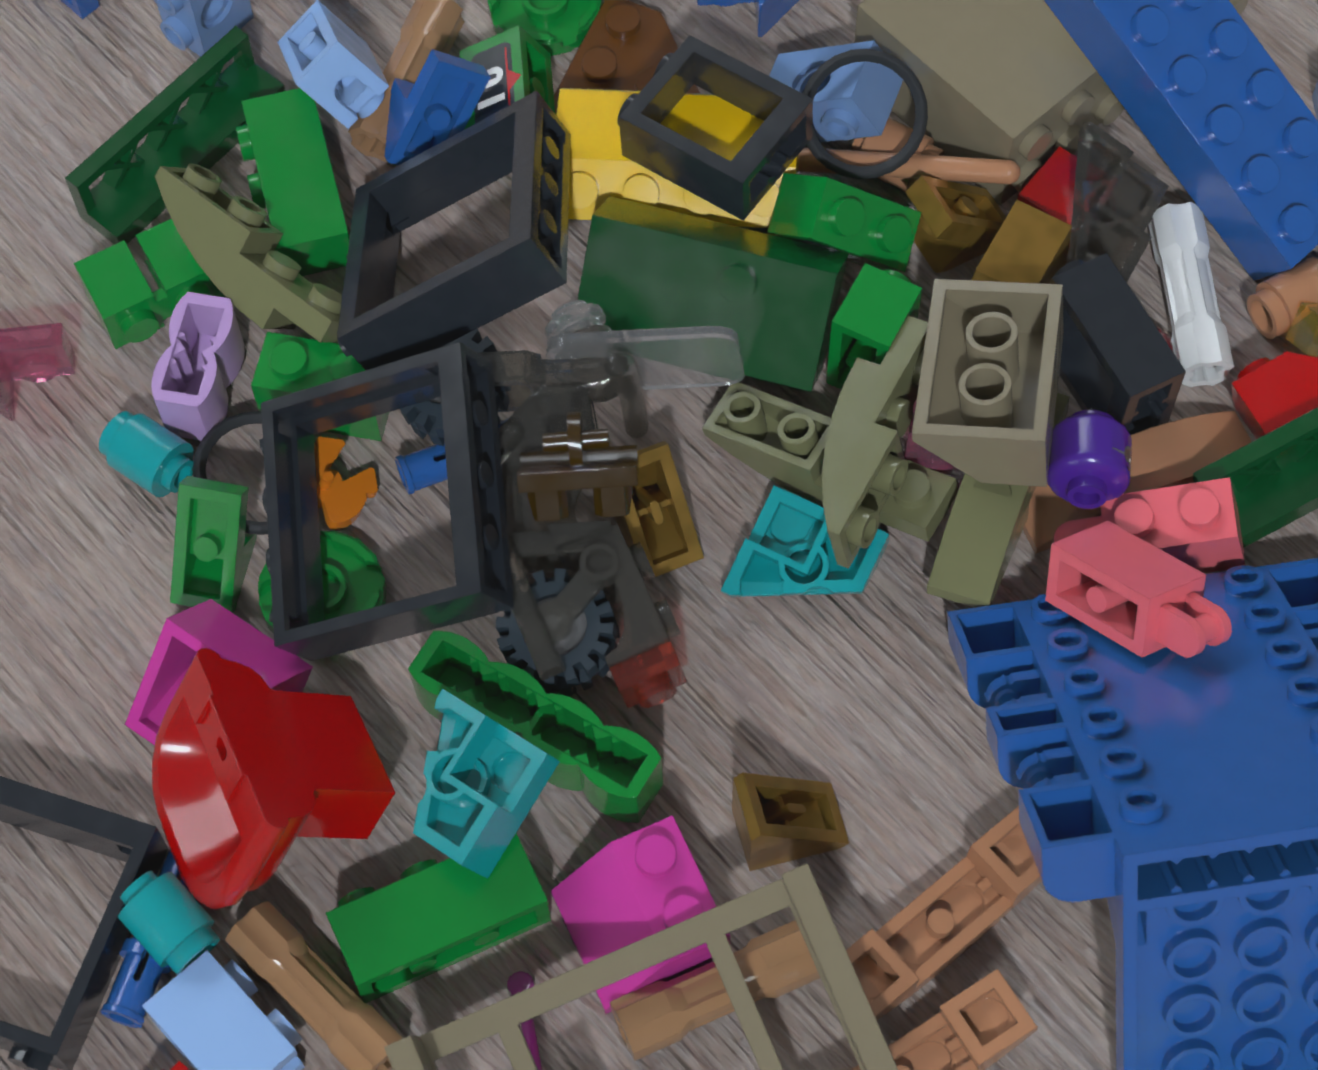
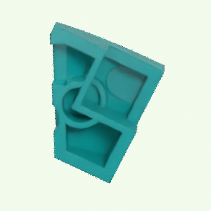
[721,485,889,597]
[413,689,560,879]

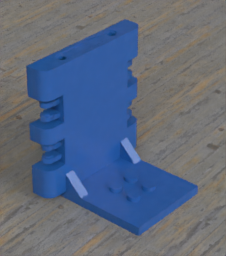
[947,558,1318,1070]

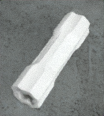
[1148,202,1234,388]

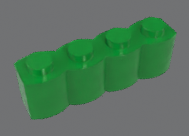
[408,630,663,823]

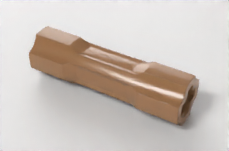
[348,0,464,162]
[225,901,403,1070]
[610,920,820,1061]

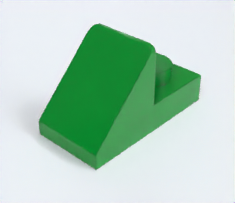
[170,476,257,613]

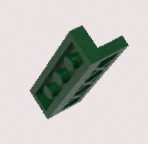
[65,26,286,244]
[1193,407,1318,548]

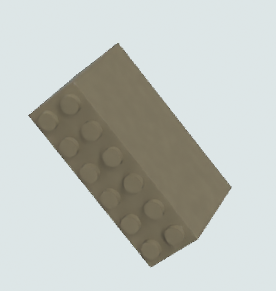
[854,0,1248,206]

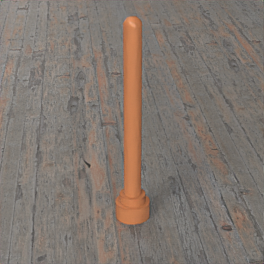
[798,148,1021,184]

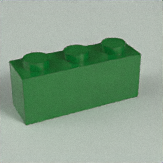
[236,88,350,276]
[326,833,551,1004]

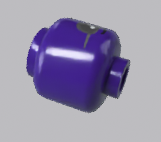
[1047,410,1132,509]

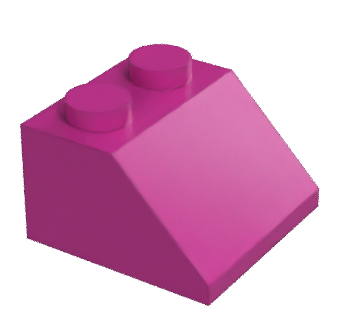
[124,599,313,745]
[551,815,730,1014]

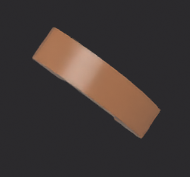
[1023,411,1252,554]
[846,806,1042,1020]
[851,969,1038,1070]

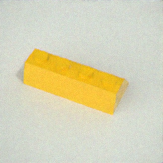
[557,88,799,228]

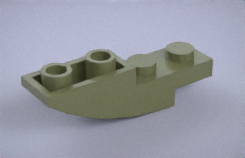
[155,163,342,342]
[822,316,928,568]
[702,380,958,542]
[927,393,1070,608]

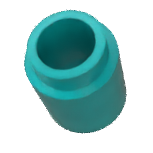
[98,411,194,497]
[118,871,220,975]

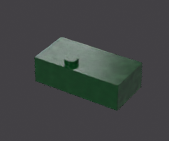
[572,196,848,392]

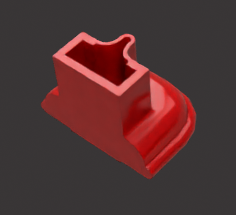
[152,648,395,909]

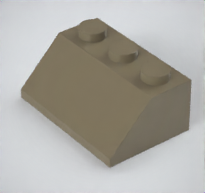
[912,279,1064,487]

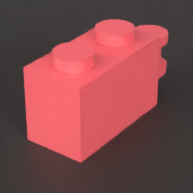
[1054,477,1245,573]
[1045,521,1232,658]

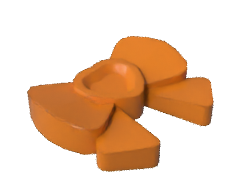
[314,437,378,531]

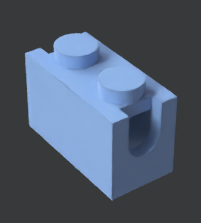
[278,0,389,129]
[142,950,305,1070]

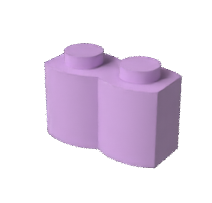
[151,292,244,441]

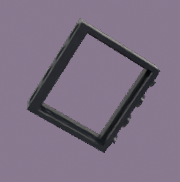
[337,91,571,370]
[259,342,514,661]
[0,776,169,1070]

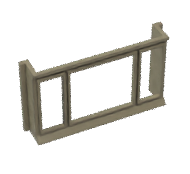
[384,863,898,1070]

